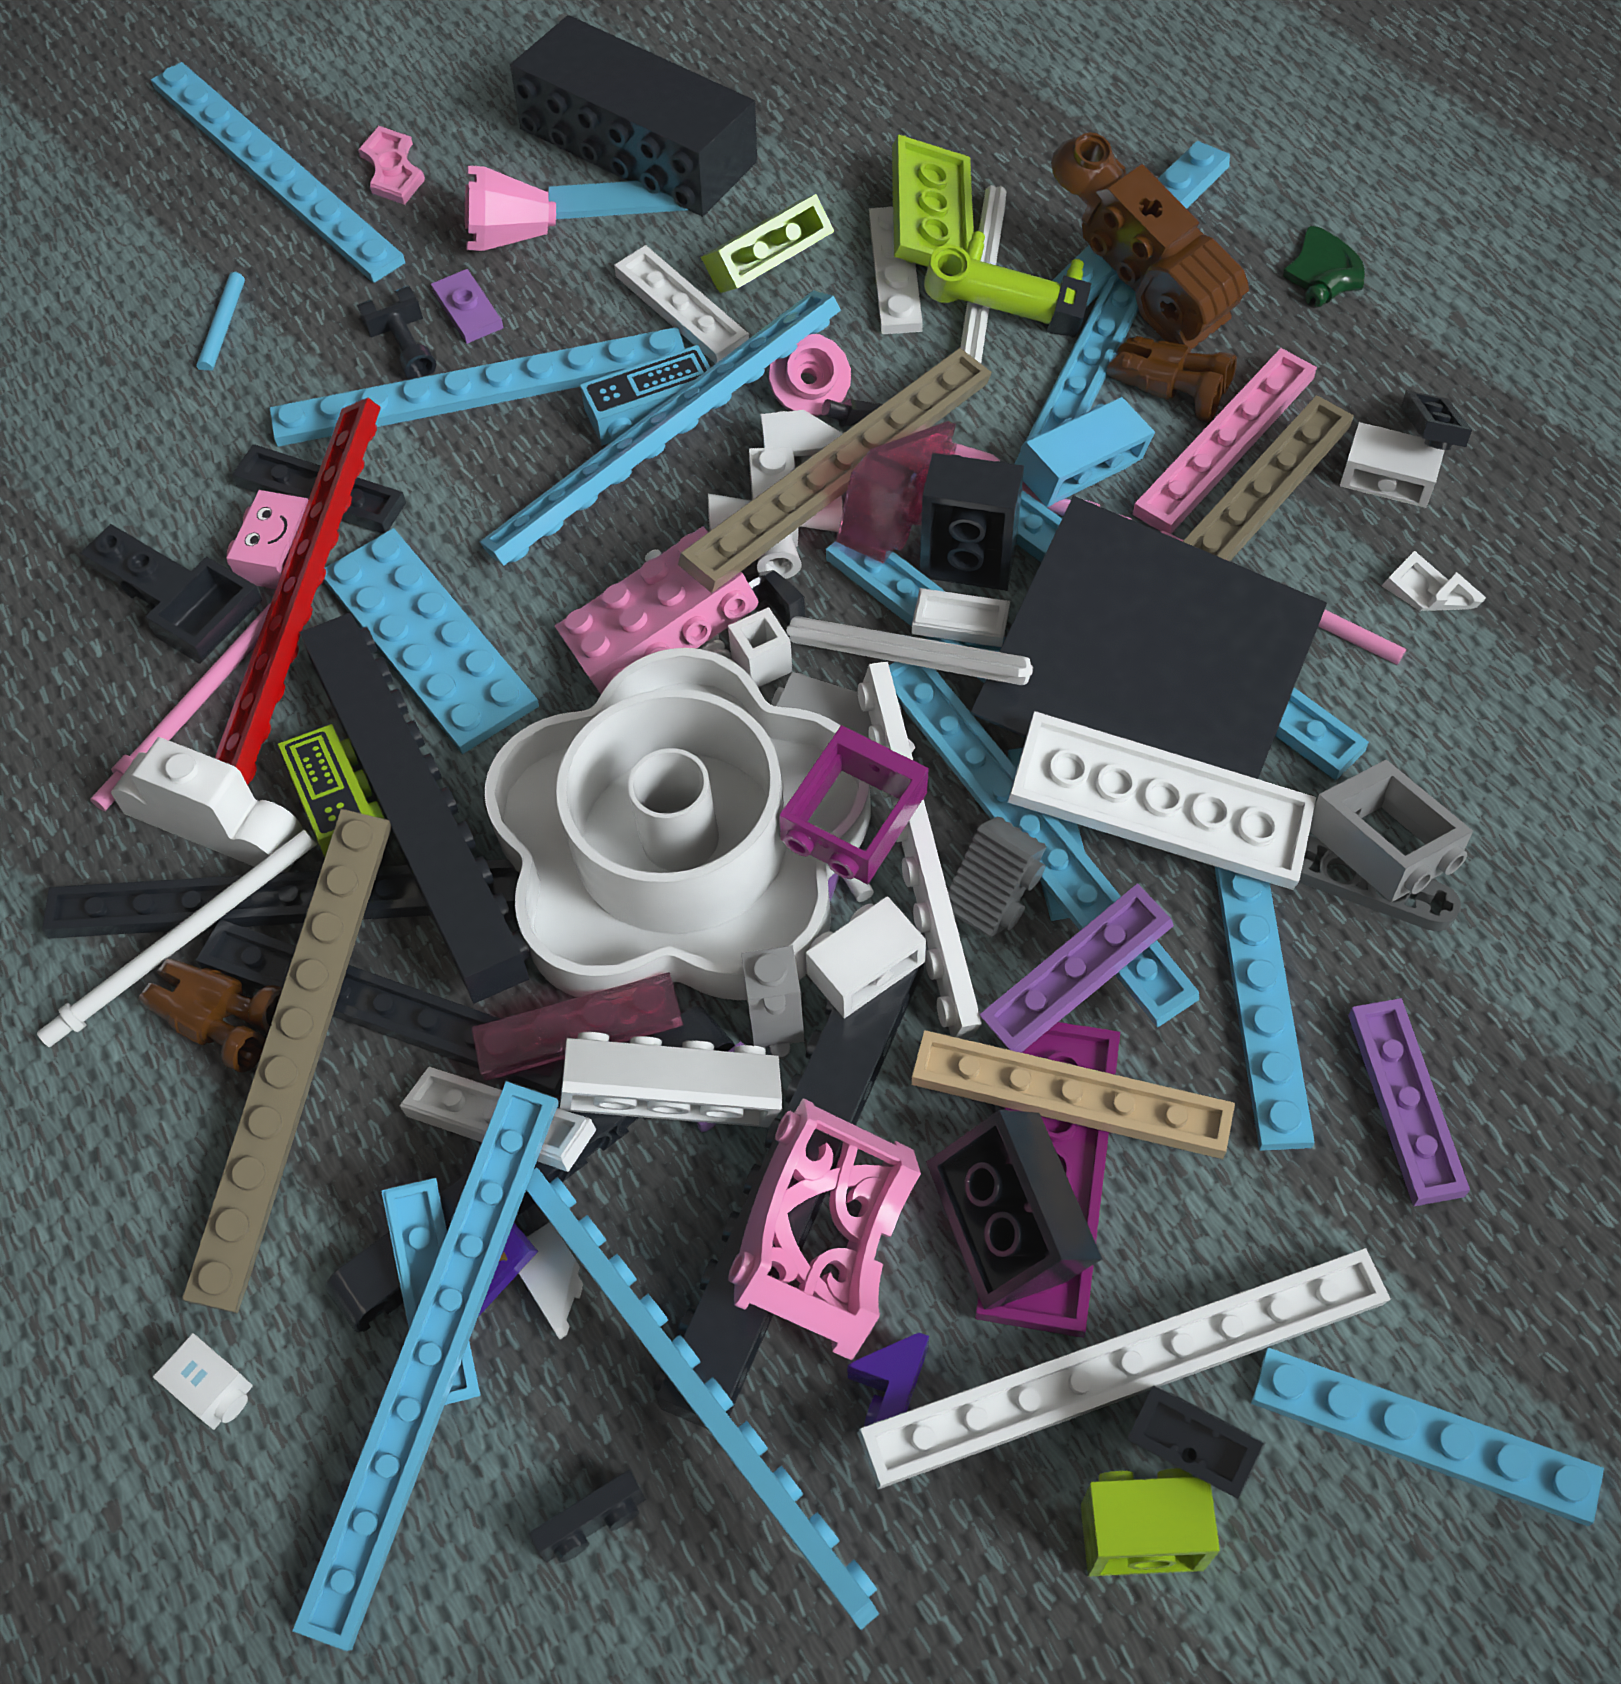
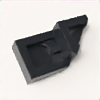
[744,570,805,626]

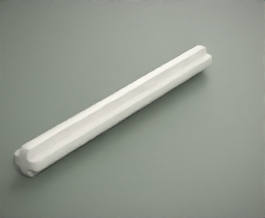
[960,185,1006,363]
[786,616,1033,685]

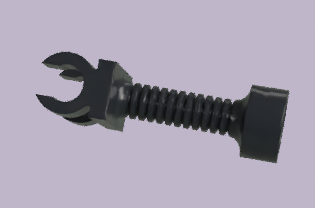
[357,285,436,380]

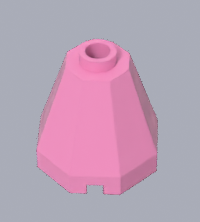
[465,166,556,251]

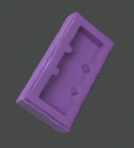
[431,269,503,343]

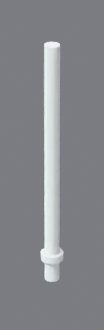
[37,829,317,1047]

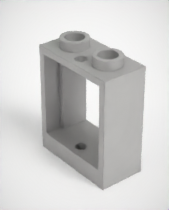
[1310,759,1473,902]

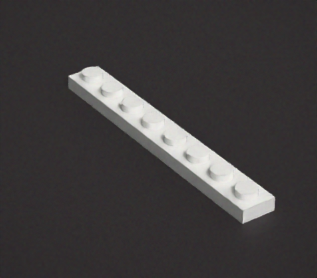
[858,661,982,1039]

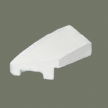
[1382,551,1486,611]
[518,1222,583,1340]

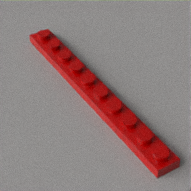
[215,397,381,785]

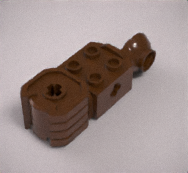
[1051,133,1249,350]

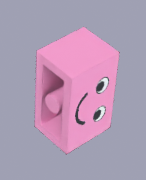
[227,490,308,589]

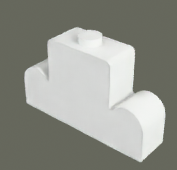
[111,737,303,873]

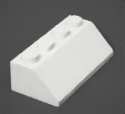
[560,1032,782,1127]

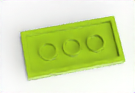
[892,134,974,274]

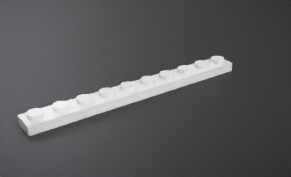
[858,1248,1391,1489]

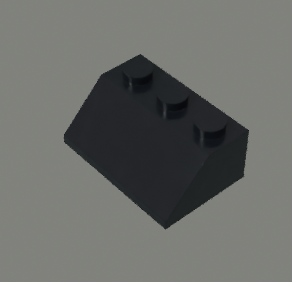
[926,1110,1102,1310]

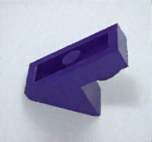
[847,1332,929,1427]

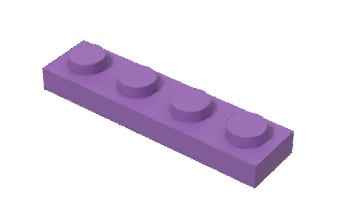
[979,883,1174,1053]
[1348,998,1470,1207]

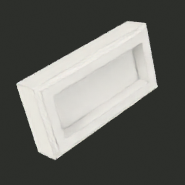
[912,588,1010,647]

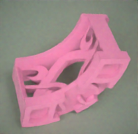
[729,1098,921,1360]

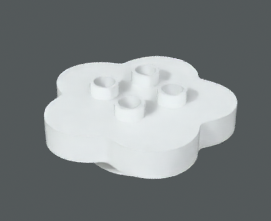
[485,648,871,1002]

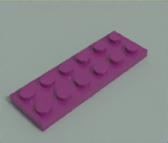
[975,1022,1121,1338]

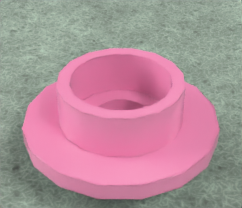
[768,334,851,417]

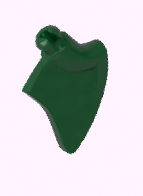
[1283,226,1365,308]

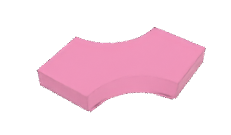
[358,126,425,205]

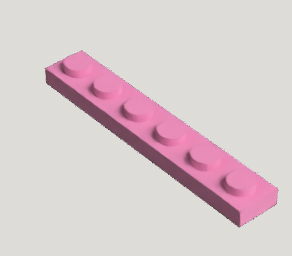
[1133,348,1317,534]

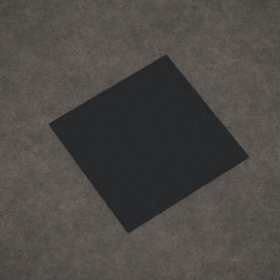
[970,495,1327,779]

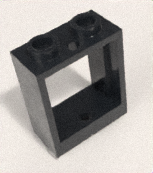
[1127,1385,1266,1499]

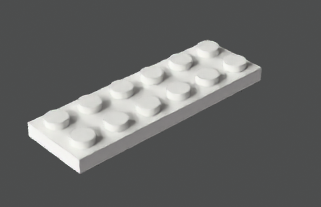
[1008,711,1316,890]

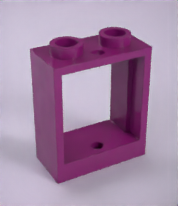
[779,725,929,885]

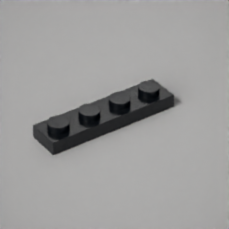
[232,444,406,534]

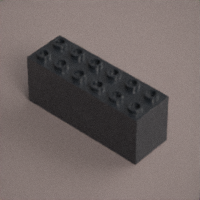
[510,15,758,217]

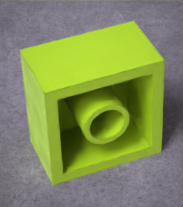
[1081,1468,1220,1577]

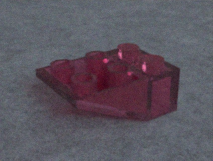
[836,421,957,564]

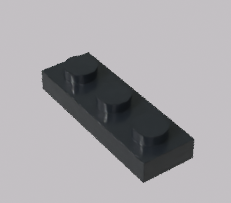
[1401,390,1472,450]

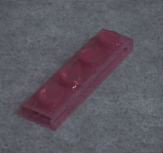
[472,972,684,1081]

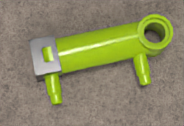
[924,231,1092,338]

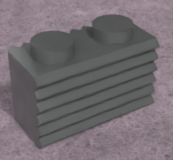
[948,816,1047,938]

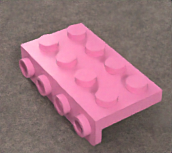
[555,526,758,694]

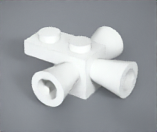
[708,447,843,579]

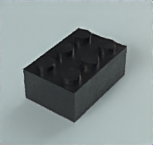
[920,452,1024,591]

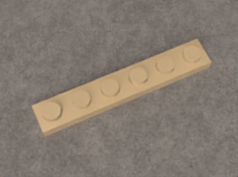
[912,1030,1235,1159]

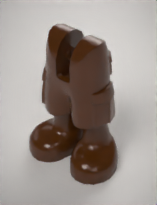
[1106,336,1237,424]
[138,958,283,1072]

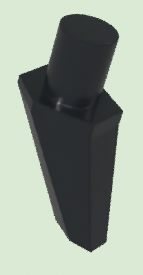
[821,398,883,427]

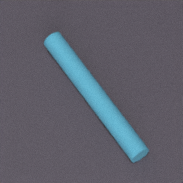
[197,272,245,371]

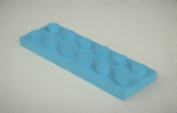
[323,528,539,754]

